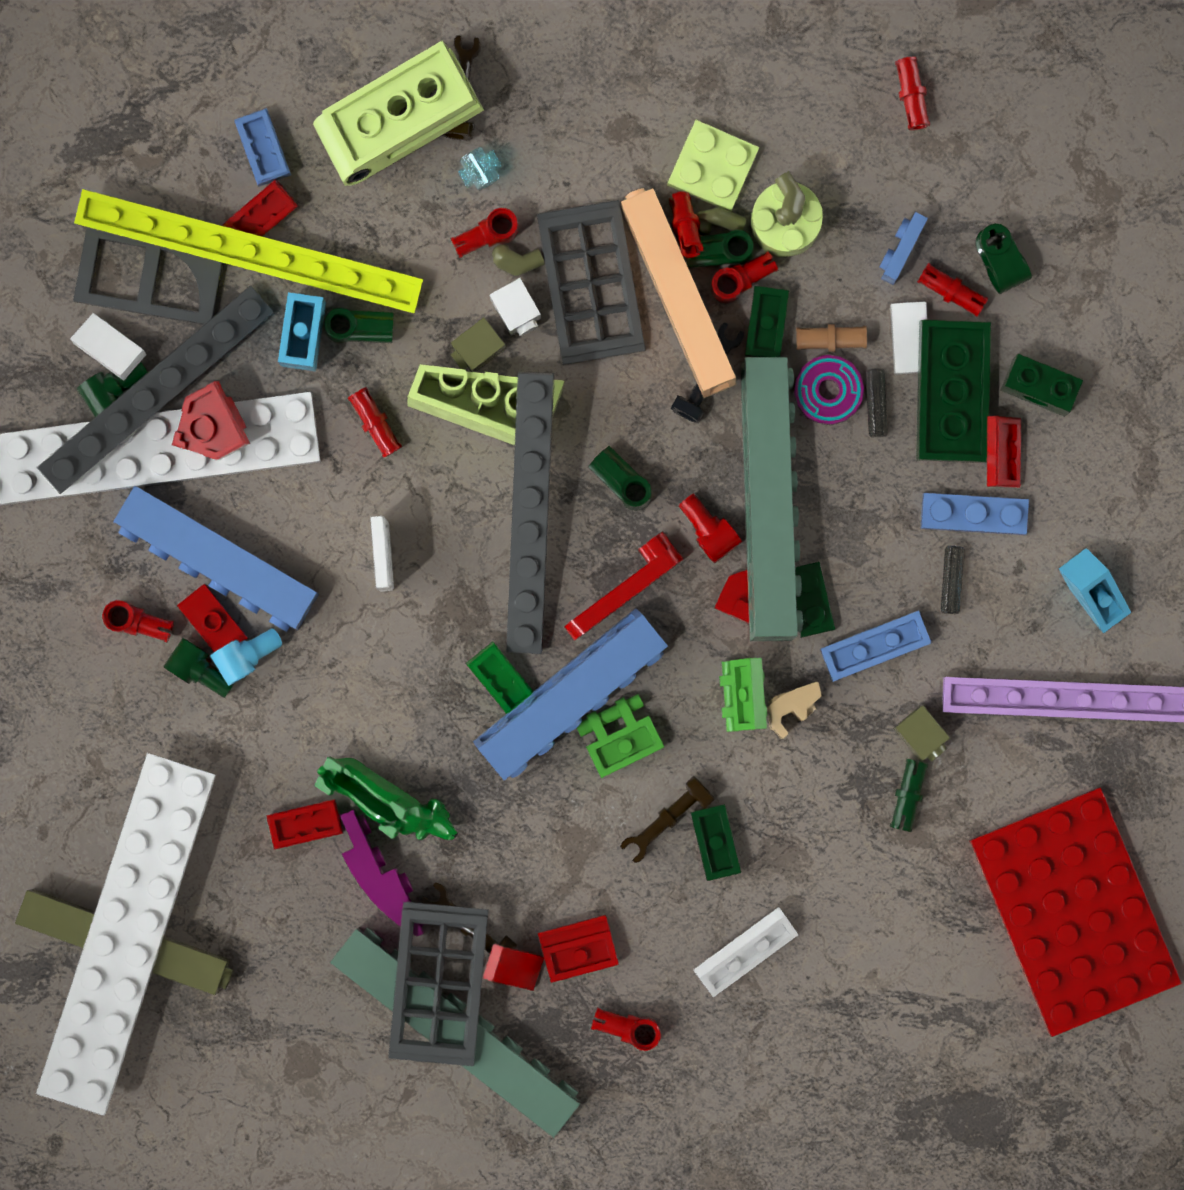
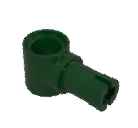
[77,362,148,417]
[163,638,235,698]

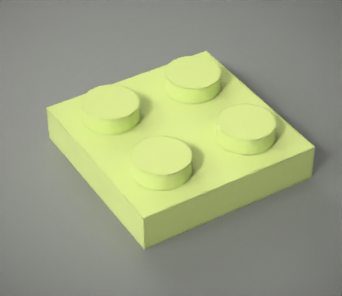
[667,120,759,212]

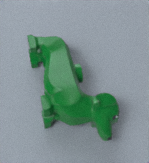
[314,756,458,840]

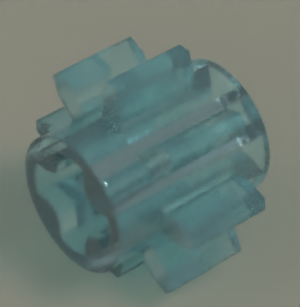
[458,147,502,191]

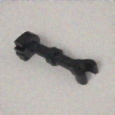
[671,322,744,424]

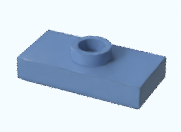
[234,108,291,187]

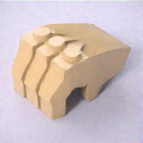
[767,682,822,739]

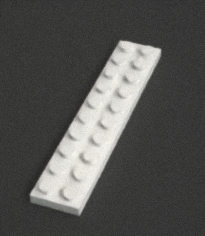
[0,392,321,506]
[36,753,216,1115]

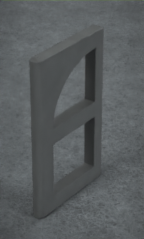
[73,227,223,325]

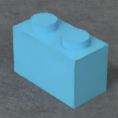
[278,292,326,372]

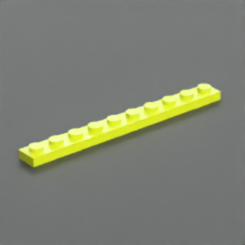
[74,189,423,313]

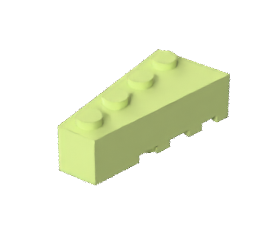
[407,364,564,445]

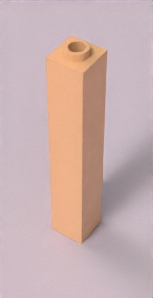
[621,188,736,398]

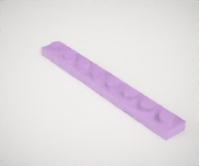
[942,677,1184,722]

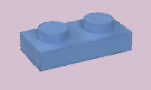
[879,212,928,285]

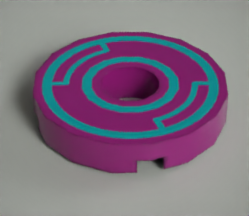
[794,355,864,425]

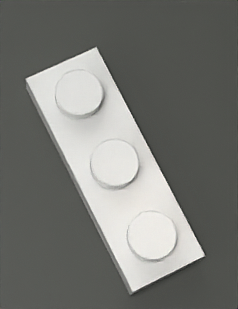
[694,907,798,997]

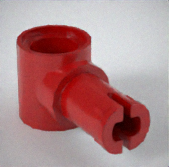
[450,208,518,258]
[711,251,778,303]
[678,493,742,564]
[102,600,174,643]
[591,1007,661,1051]

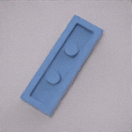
[921,493,1029,535]
[820,611,931,682]

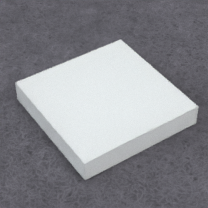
[371,516,394,592]

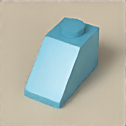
[1059,548,1131,633]

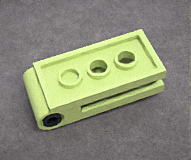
[313,41,484,186]

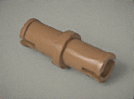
[796,324,867,352]

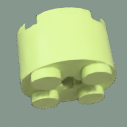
[751,183,823,257]

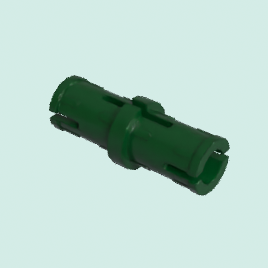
[890,759,929,832]

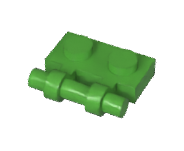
[719,658,767,732]
[577,694,664,778]

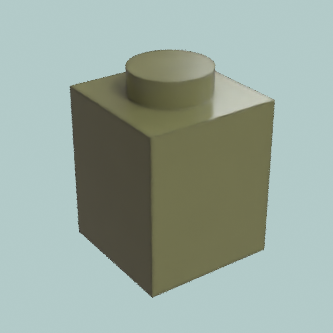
[450,317,506,372]
[893,705,950,761]

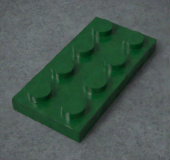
[916,320,991,463]

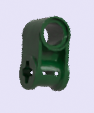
[975,223,1032,294]

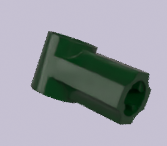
[686,230,754,269]
[325,308,394,343]
[588,446,652,511]

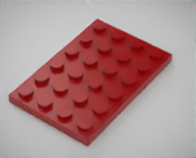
[969,787,1182,1037]

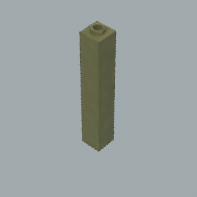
[15,889,233,995]

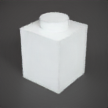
[490,278,541,336]

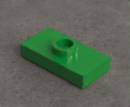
[465,641,534,714]

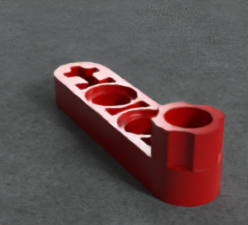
[564,531,684,641]

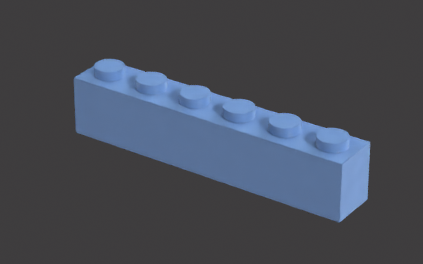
[113,486,319,632]
[473,608,668,780]

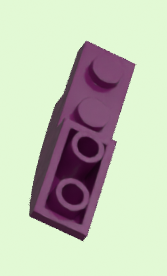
[340,810,426,936]

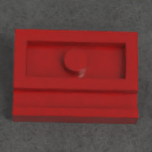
[538,915,619,983]

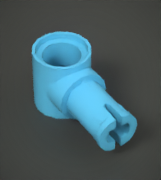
[210,628,282,686]

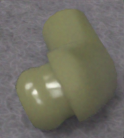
[774,171,805,226]
[696,208,746,235]
[492,244,545,276]

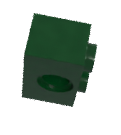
[1000,354,1083,417]

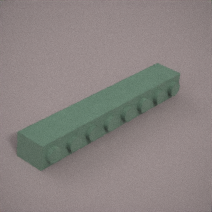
[740,357,803,641]
[330,927,580,1138]

